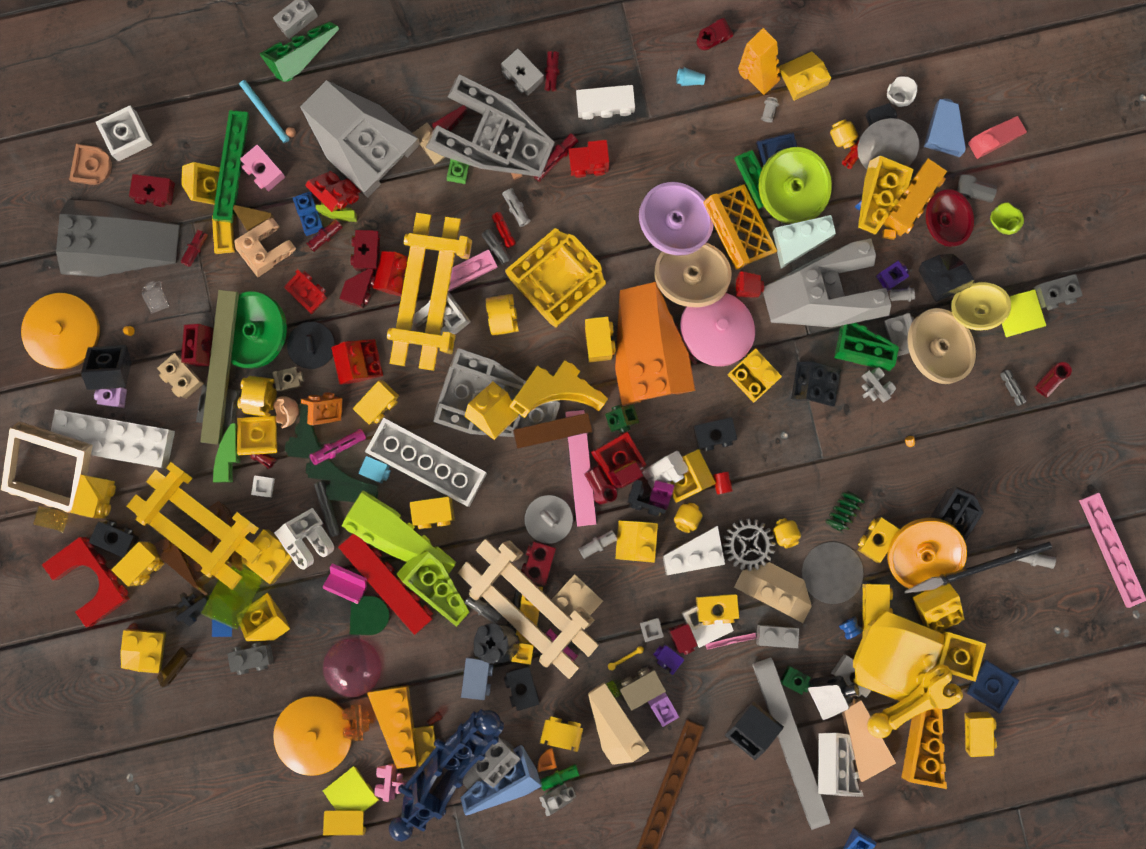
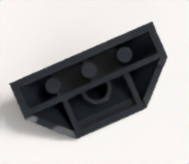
[930,487,984,541]

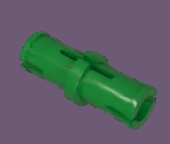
[540,764,580,791]

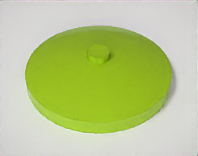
[759,147,832,224]

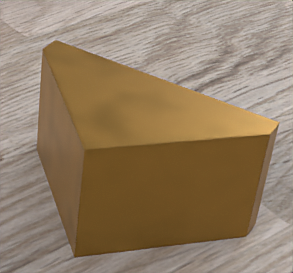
[233,205,275,231]

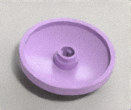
[639,182,713,255]

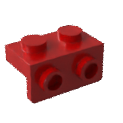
[284,269,327,314]

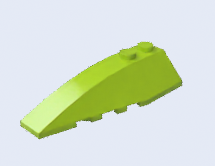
[342,490,456,574]

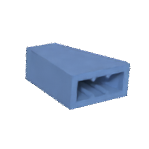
[924,99,966,157]

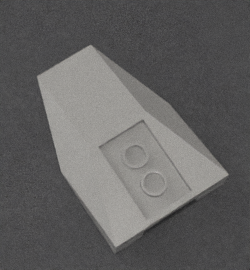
[300,80,420,198]

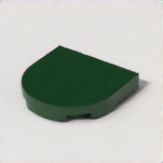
[349,596,390,635]

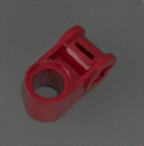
[696,18,734,51]

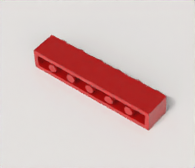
[338,533,434,635]

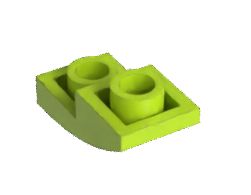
[316,202,357,222]

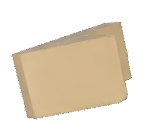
[412,123,445,165]

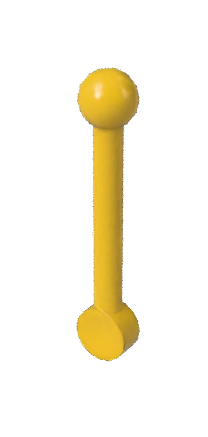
[608,646,644,670]

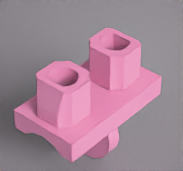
[374,763,407,802]

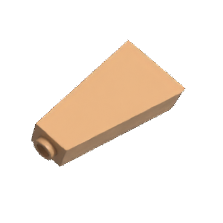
[842,698,896,782]

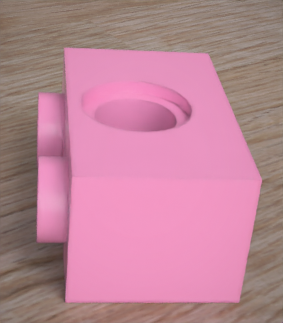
[240,145,285,192]

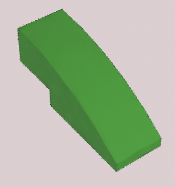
[213,423,240,483]

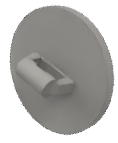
[525,495,573,543]

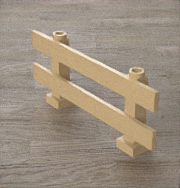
[458,539,599,679]

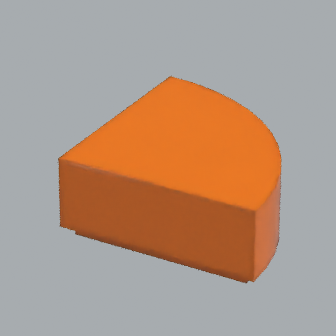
[537,748,557,772]

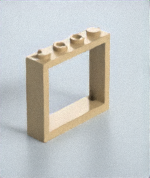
[1,421,93,513]

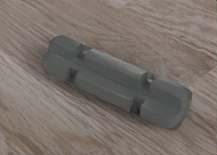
[1000,370,1027,406]

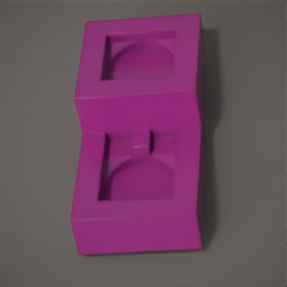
[648,480,674,510]

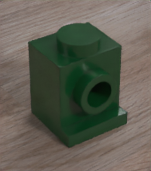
[780,665,811,695]

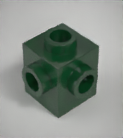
[605,404,639,433]

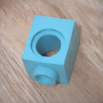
[359,456,391,483]

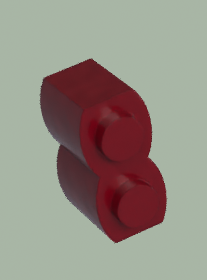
[608,460,644,488]

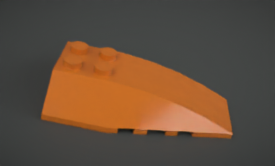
[615,282,696,406]

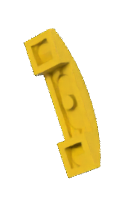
[511,586,543,665]

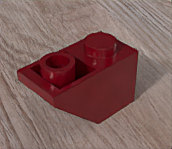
[339,268,376,309]

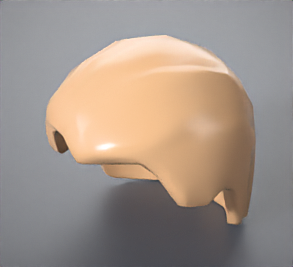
[273,396,300,428]

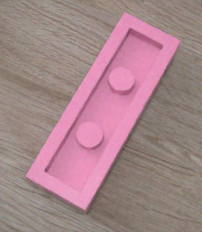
[448,250,498,292]

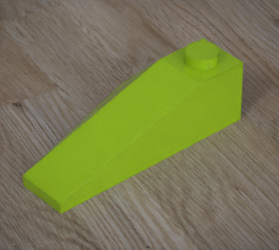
[397,551,469,627]

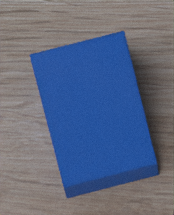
[843,828,877,849]

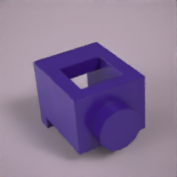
[876,260,909,291]
[653,644,684,675]

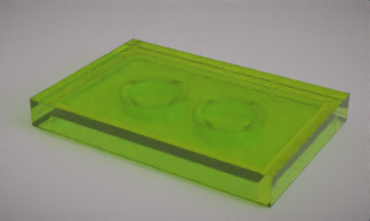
[201,566,263,630]

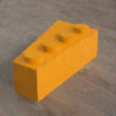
[738,28,780,95]
[367,685,418,769]

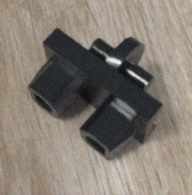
[175,592,212,627]

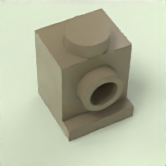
[273,367,304,393]

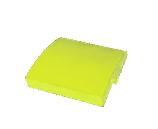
[1002,290,1046,337]
[323,766,379,812]

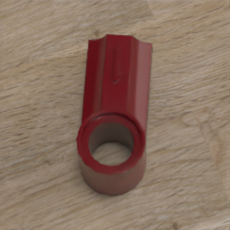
[1034,362,1072,398]
[584,465,617,504]

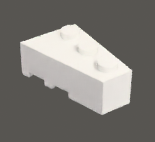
[663,526,725,575]

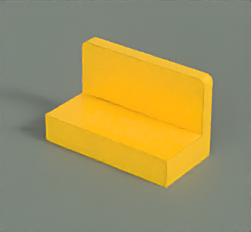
[323,811,366,835]

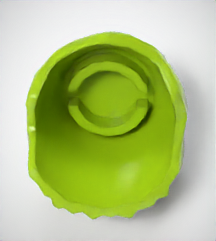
[990,202,1024,235]

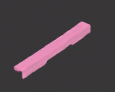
[706,633,756,650]

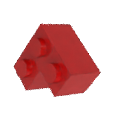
[569,140,609,178]

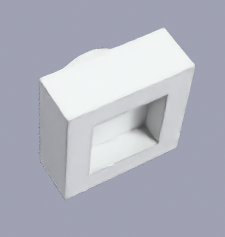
[251,476,275,498]

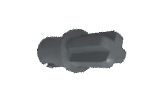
[482,229,512,265]
[465,595,502,623]

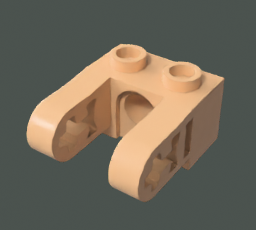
[235,218,296,278]

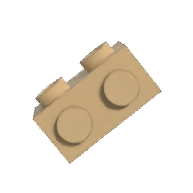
[157,353,204,399]

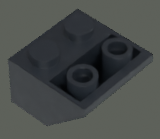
[724,702,784,760]

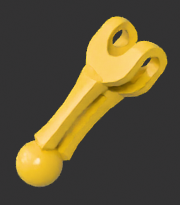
[867,665,963,738]

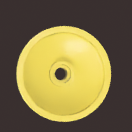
[952,282,1011,330]

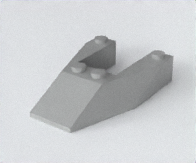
[425,74,555,177]
[763,239,891,327]

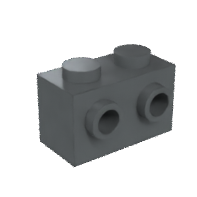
[1034,274,1083,311]
[227,642,274,675]

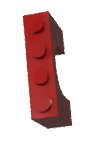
[42,537,130,628]

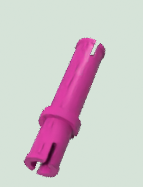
[310,429,366,465]

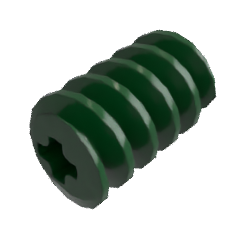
[825,490,865,534]

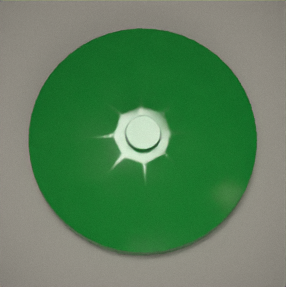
[231,292,287,369]

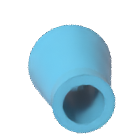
[676,67,705,86]

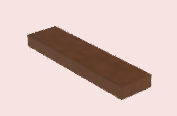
[513,413,592,449]

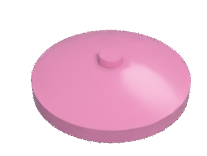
[680,293,755,366]

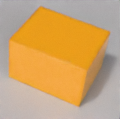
[882,229,896,240]

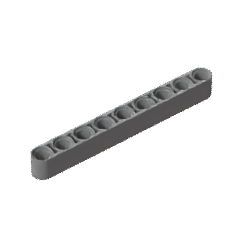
[752,657,830,830]

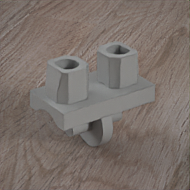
[862,367,896,403]
[539,783,576,816]

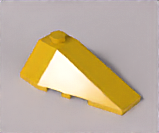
[858,155,914,234]

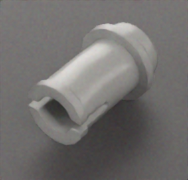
[761,97,779,123]
[890,286,915,302]

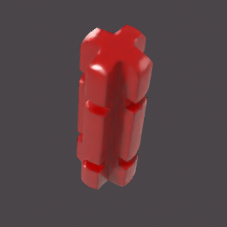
[492,212,516,248]

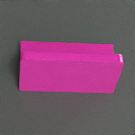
[323,563,367,604]

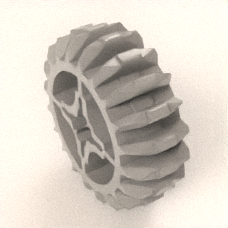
[723,518,776,571]

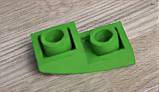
[447,159,469,184]

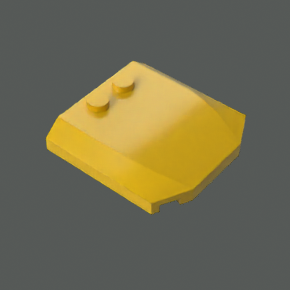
[505,228,606,328]
[853,610,944,701]

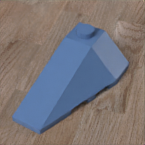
[461,745,542,816]

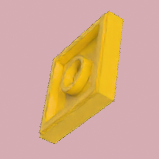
[237,416,277,455]

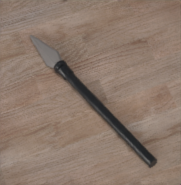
[905,542,1052,593]

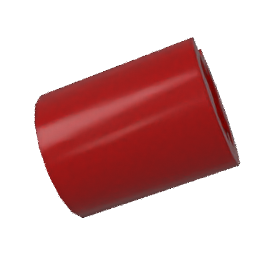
[713,472,733,495]

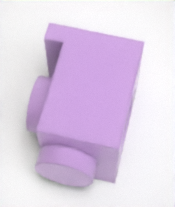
[94,388,127,408]

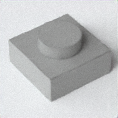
[640,618,664,642]

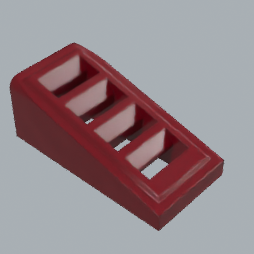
[432,105,468,132]

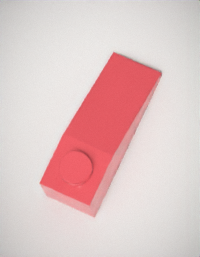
[968,116,1027,159]

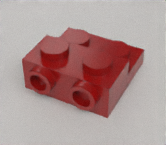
[305,171,361,212]

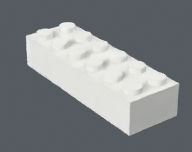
[51,410,175,469]
[365,418,487,507]

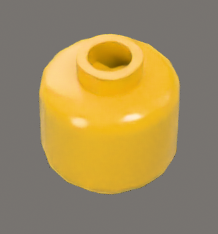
[830,119,858,149]
[674,503,702,533]
[773,518,801,548]

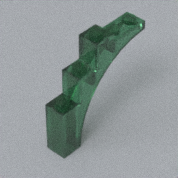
[285,403,379,503]

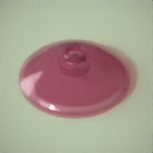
[323,638,381,697]

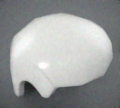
[887,76,917,107]

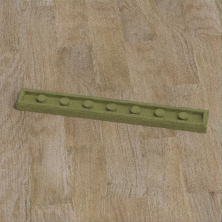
[200,290,239,445]

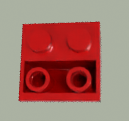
[373,251,424,296]
[331,339,383,384]

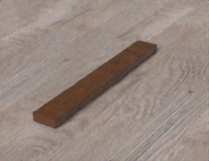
[636,719,705,849]

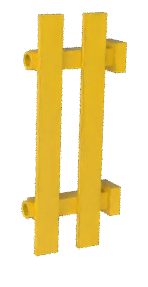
[387,213,472,371]
[126,462,263,590]

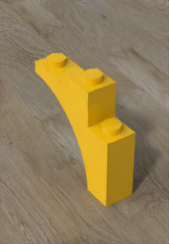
[509,360,608,418]

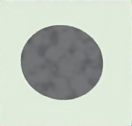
[858,118,919,169]
[802,542,864,604]

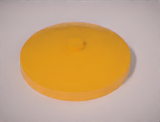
[21,293,100,369]
[887,518,967,592]
[274,696,353,775]

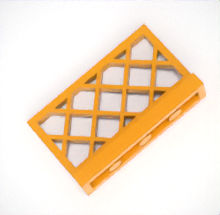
[703,184,777,270]

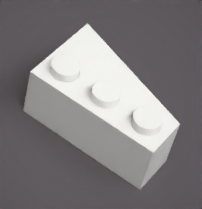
[818,733,863,796]

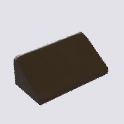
[157,647,192,687]

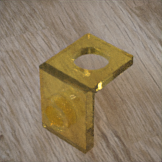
[33,506,69,533]

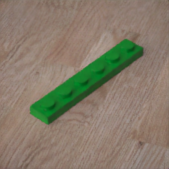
[212,110,249,223]

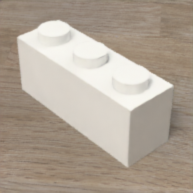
[576,85,635,120]

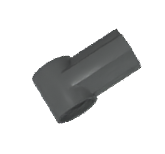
[957,175,997,203]

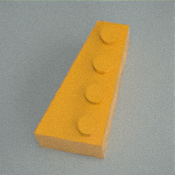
[883,158,947,236]
[901,707,947,789]

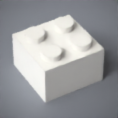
[96,106,153,161]

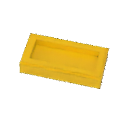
[212,216,235,254]

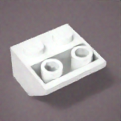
[681,604,734,648]

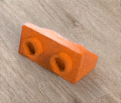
[301,393,342,425]

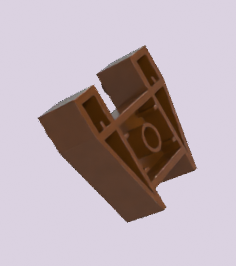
[154,501,243,595]

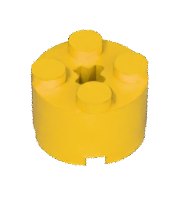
[486,294,519,335]
[237,376,277,417]
[540,717,583,752]

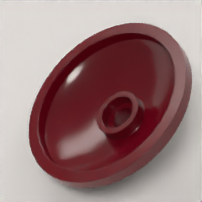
[926,189,974,247]

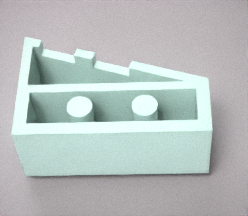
[772,215,836,269]

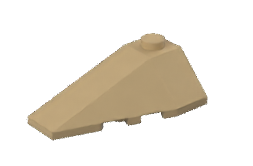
[588,683,649,765]

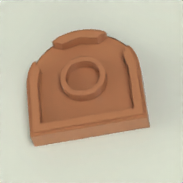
[69,144,112,185]

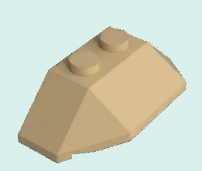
[734,562,812,623]

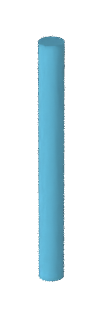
[239,80,290,143]

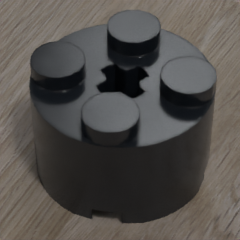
[474,623,519,663]

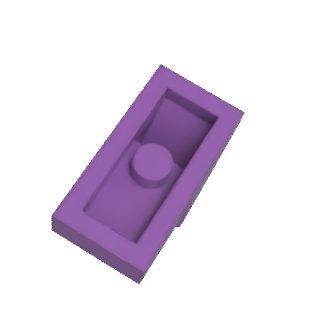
[648,692,679,727]

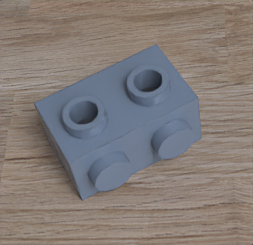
[461,657,493,700]

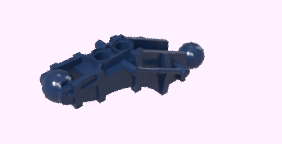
[389,709,504,842]

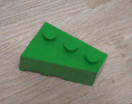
[834,323,899,371]

